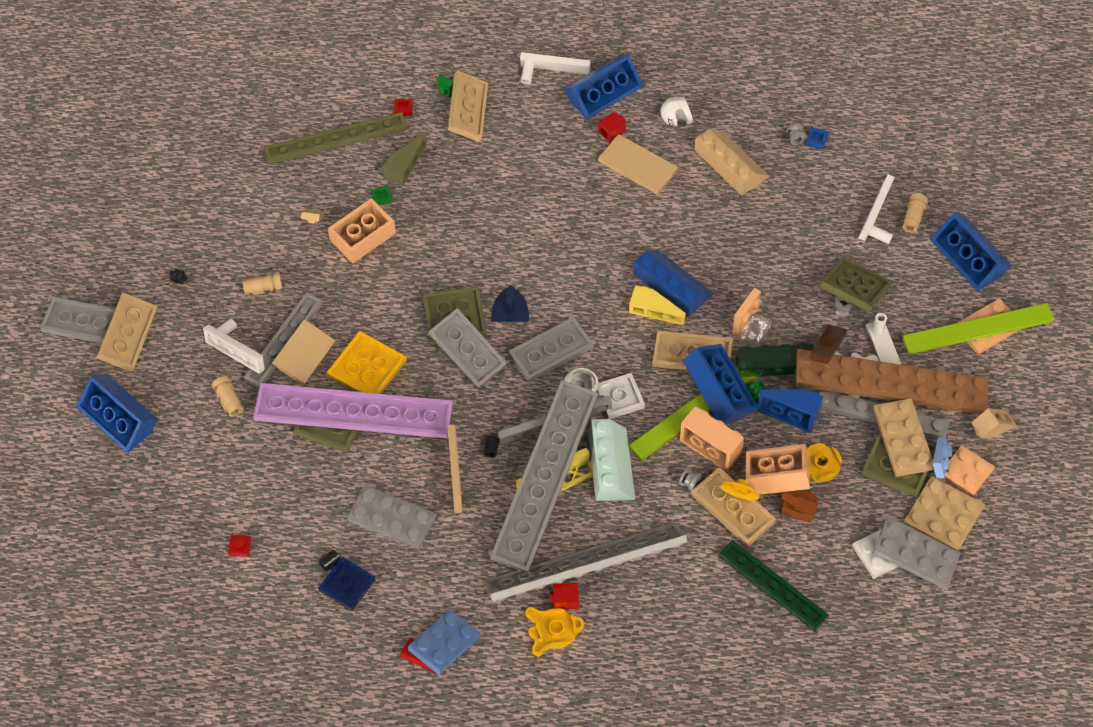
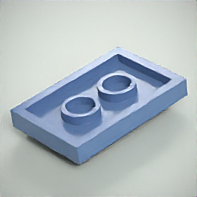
[408,609,481,675]

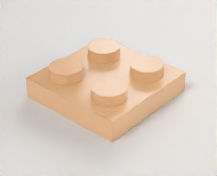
[732,288,762,338]
[944,445,995,497]

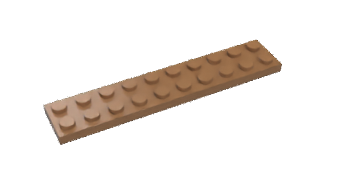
[795,349,988,414]

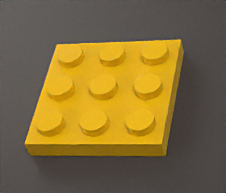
[327,331,407,394]

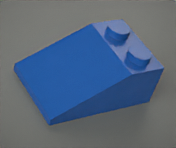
[757,389,824,433]

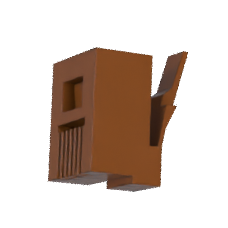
[781,490,819,523]

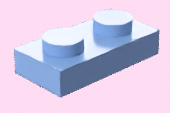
[933,437,952,478]

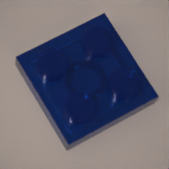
[318,557,376,611]

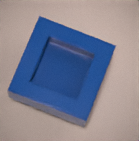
[806,127,829,149]

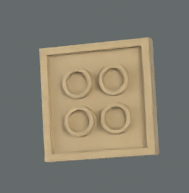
[903,476,985,551]

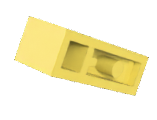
[629,285,686,326]

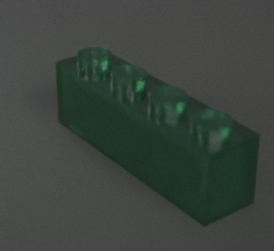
[735,343,814,378]

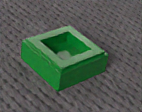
[371,185,393,206]

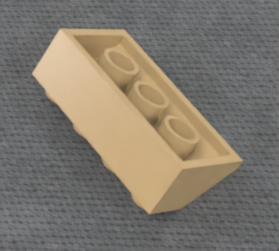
[695,129,769,196]

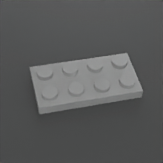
[40,297,115,344]
[428,308,507,389]
[509,317,594,383]
[347,485,437,550]
[872,516,961,589]

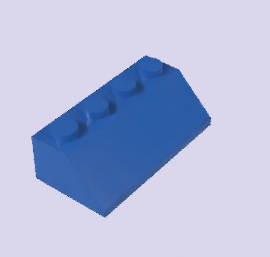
[564,55,643,120]
[930,212,1012,291]
[633,250,714,317]
[683,344,759,425]
[76,374,158,453]

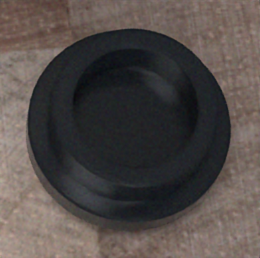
[169,269,188,284]

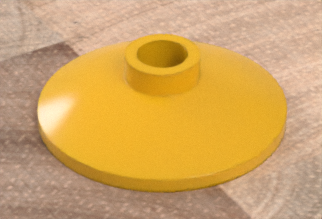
[720,479,760,501]

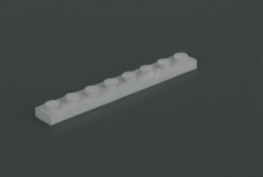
[796,386,950,439]

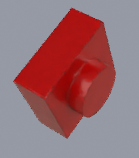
[228,535,252,557]

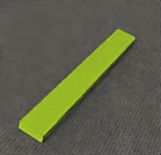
[902,303,1055,355]
[629,360,760,462]

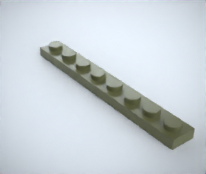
[264,112,407,164]

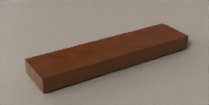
[809,324,847,364]

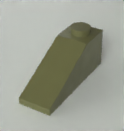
[382,134,427,185]

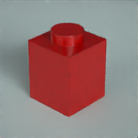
[598,111,626,143]
[549,582,579,610]

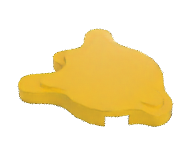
[525,607,584,657]

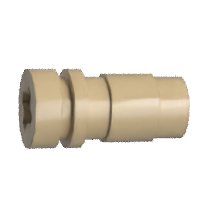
[903,193,928,233]
[242,271,283,295]
[211,376,244,417]

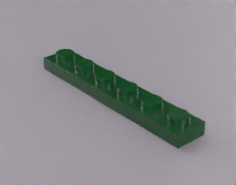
[719,540,829,632]

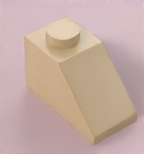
[971,408,1017,439]

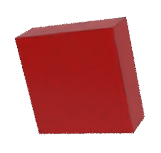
[394,99,413,116]

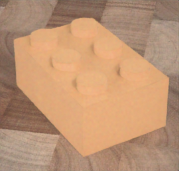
[328,198,396,264]
[680,406,744,472]
[746,444,810,495]

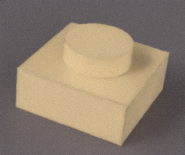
[301,209,324,223]

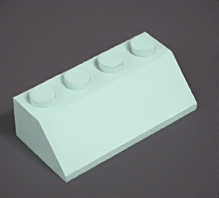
[587,419,635,501]

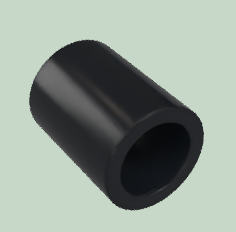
[483,436,499,458]
[318,550,341,572]

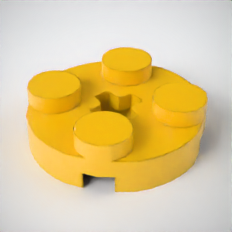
[807,443,842,482]

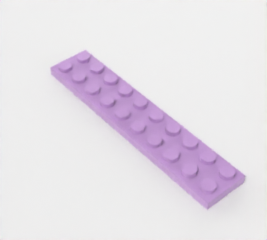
[253,383,453,439]

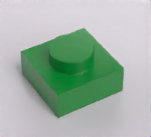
[436,74,453,97]

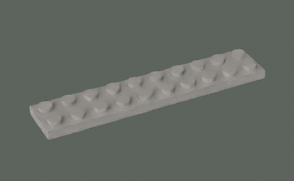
[490,380,598,572]
[483,522,687,601]

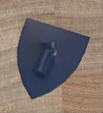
[491,285,529,322]

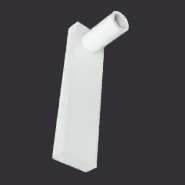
[520,52,591,84]
[858,174,894,244]
[865,313,901,364]
[203,319,265,374]

